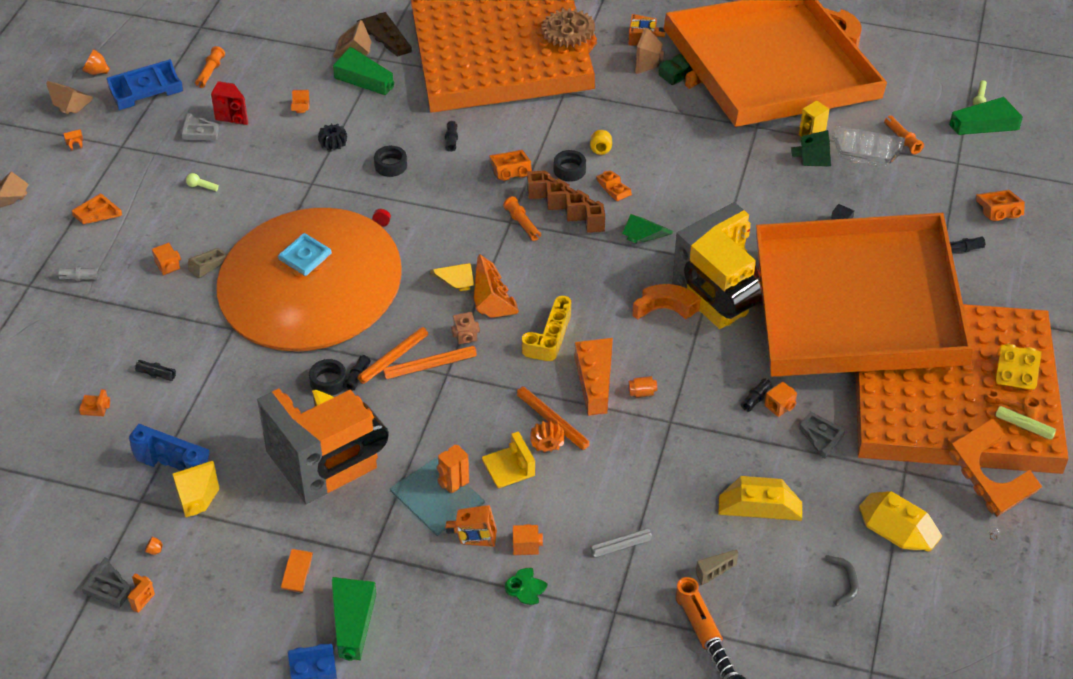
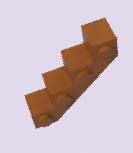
[527,171,605,233]

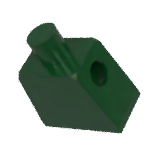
[791,130,831,167]

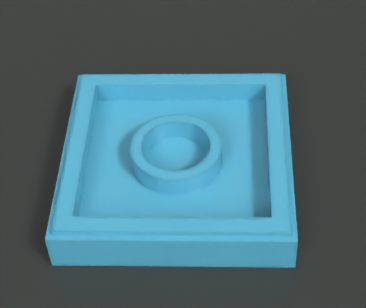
[278,233,332,276]

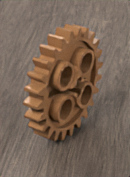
[541,8,595,48]

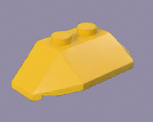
[718,476,802,521]
[859,491,942,552]

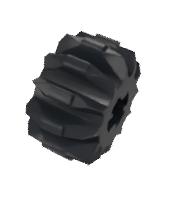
[318,123,347,150]

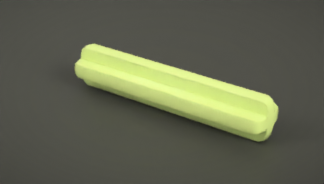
[996,406,1056,440]

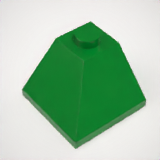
[622,214,673,244]

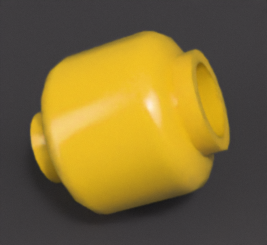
[590,130,612,155]

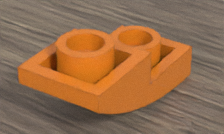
[596,170,632,201]
[281,549,313,593]

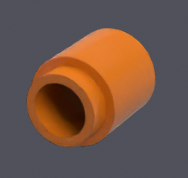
[629,376,658,398]

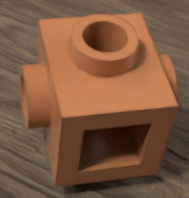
[451,312,480,344]

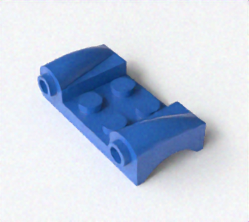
[107,59,183,110]
[129,424,210,471]

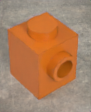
[152,243,181,275]
[764,382,797,417]
[513,524,543,555]

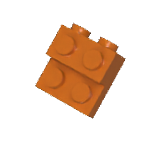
[489,150,532,181]
[976,190,1025,221]

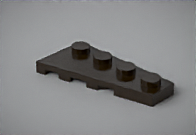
[357,12,412,57]

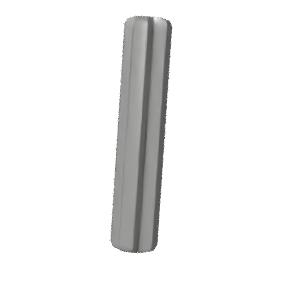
[591,528,652,557]

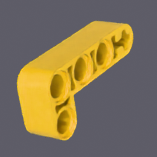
[522,296,572,361]

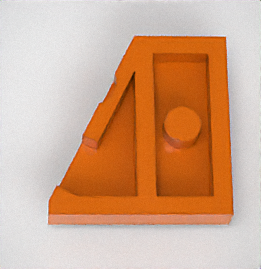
[71,193,122,224]

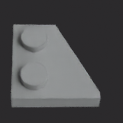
[181,113,219,141]

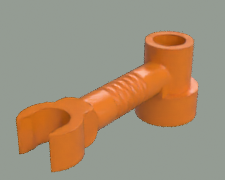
[986,389,1041,420]

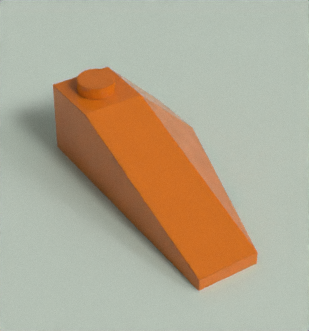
[474,254,519,318]

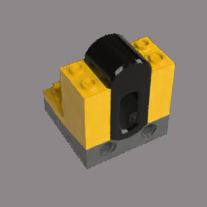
[672,202,762,329]

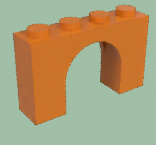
[948,419,1042,517]

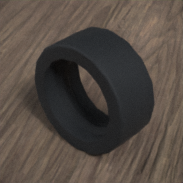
[374,145,407,177]
[553,150,586,182]
[309,359,347,396]

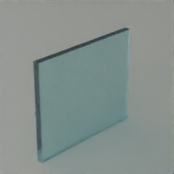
[390,457,485,536]

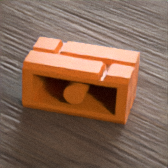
[436,444,469,493]

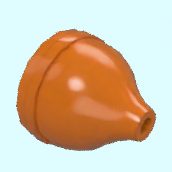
[82,49,110,75]

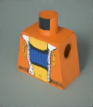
[628,14,665,46]
[446,505,497,547]

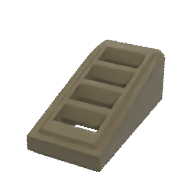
[188,248,227,278]
[696,550,738,585]

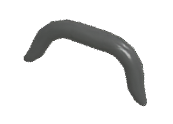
[825,555,859,606]

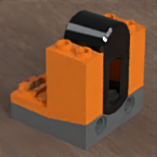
[257,388,389,504]

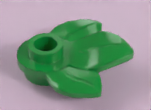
[505,568,548,605]

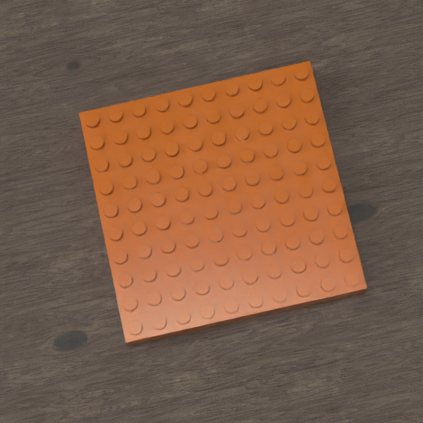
[411,0,595,113]
[663,0,887,127]
[756,213,973,377]
[855,304,1069,474]

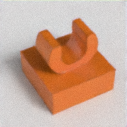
[63,129,83,151]

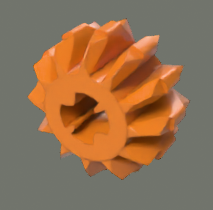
[530,421,564,453]

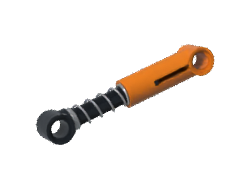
[676,577,746,679]

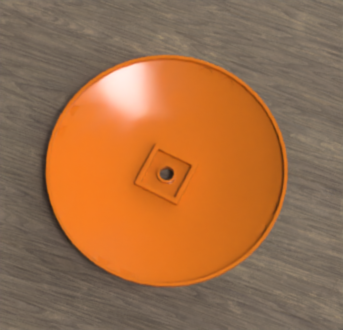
[217,208,402,351]

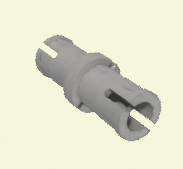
[59,267,99,281]

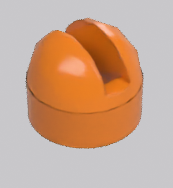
[145,536,163,555]

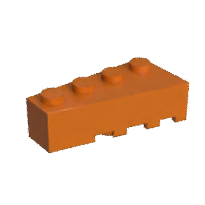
[574,338,613,416]

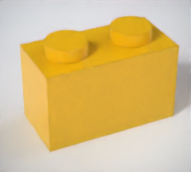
[799,101,829,137]

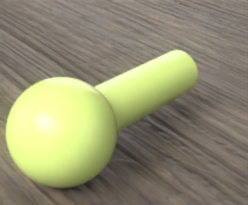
[973,80,987,105]
[186,173,219,191]

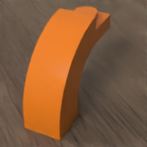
[825,8,862,47]
[632,284,701,320]

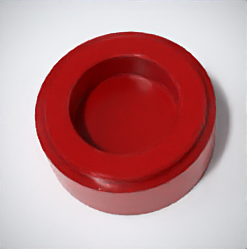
[372,209,391,227]

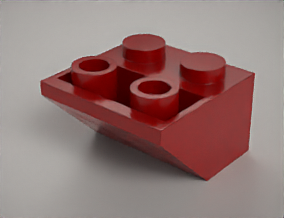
[211,81,248,125]

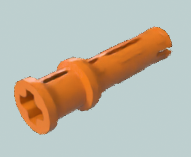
[195,46,225,88]
[884,115,924,154]
[503,196,541,241]

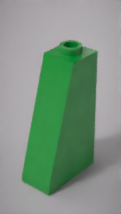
[333,47,395,96]
[949,97,1023,135]
[332,577,377,661]

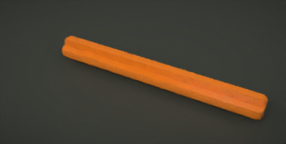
[357,327,428,384]
[383,346,477,379]
[517,386,590,450]

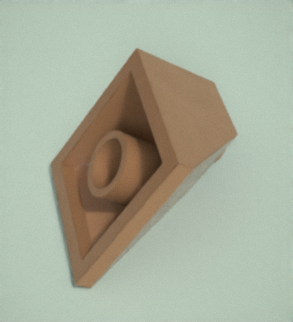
[333,20,371,58]
[635,28,665,74]
[46,81,93,114]
[0,171,29,208]

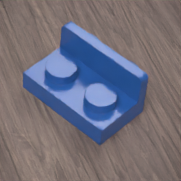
[288,644,337,679]

